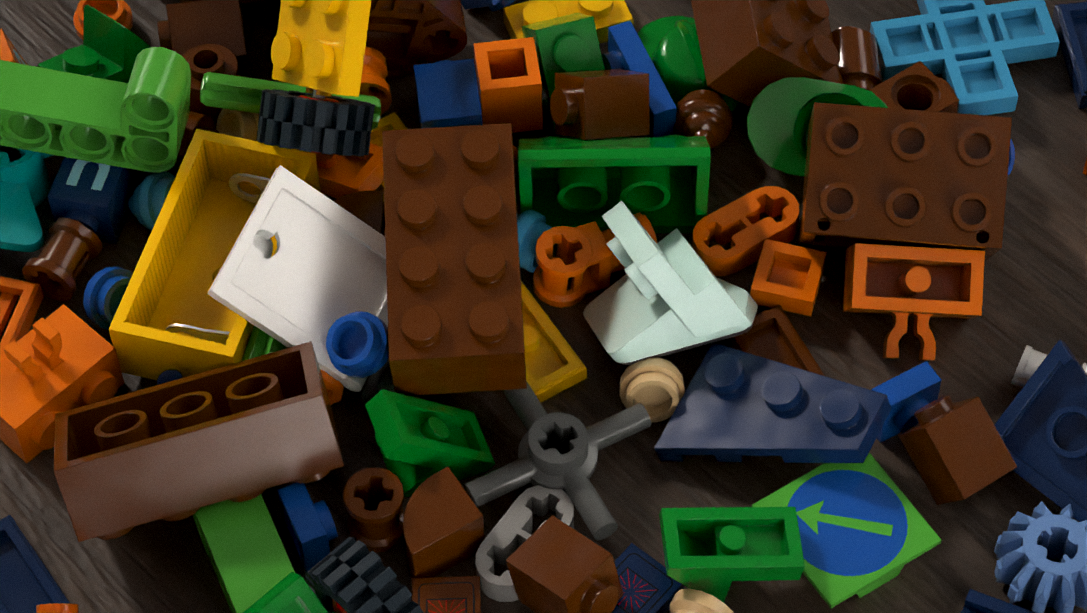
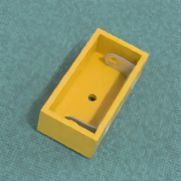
[109,129,320,380]

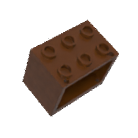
[799,102,1012,261]

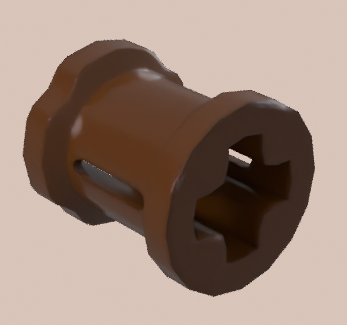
[22,217,103,301]
[343,467,405,553]

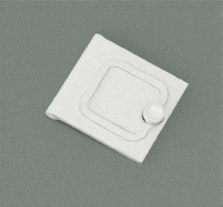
[207,165,388,392]

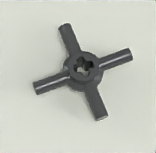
[464,382,651,540]

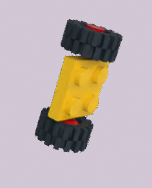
[256,0,375,156]

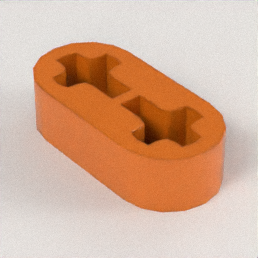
[692,186,799,276]

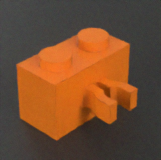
[843,243,985,361]
[0,304,125,463]

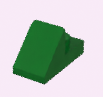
[37,4,151,83]
[365,389,495,497]
[659,507,805,602]

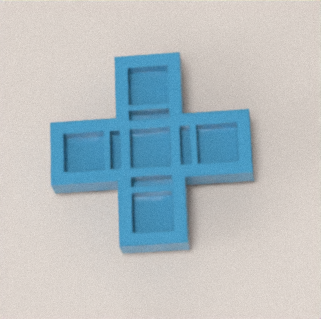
[870,0,1060,115]

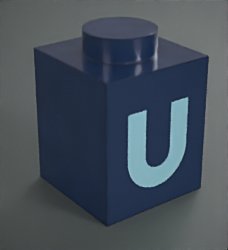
[48,157,139,244]

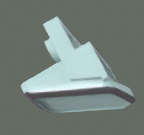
[583,201,758,365]

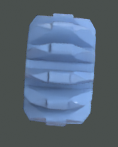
[994,501,1087,613]

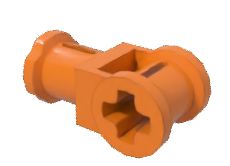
[532,212,657,308]

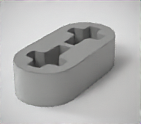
[475,485,574,602]

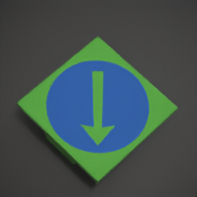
[752,452,942,608]

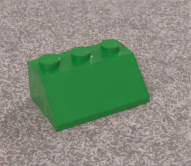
[518,135,711,234]

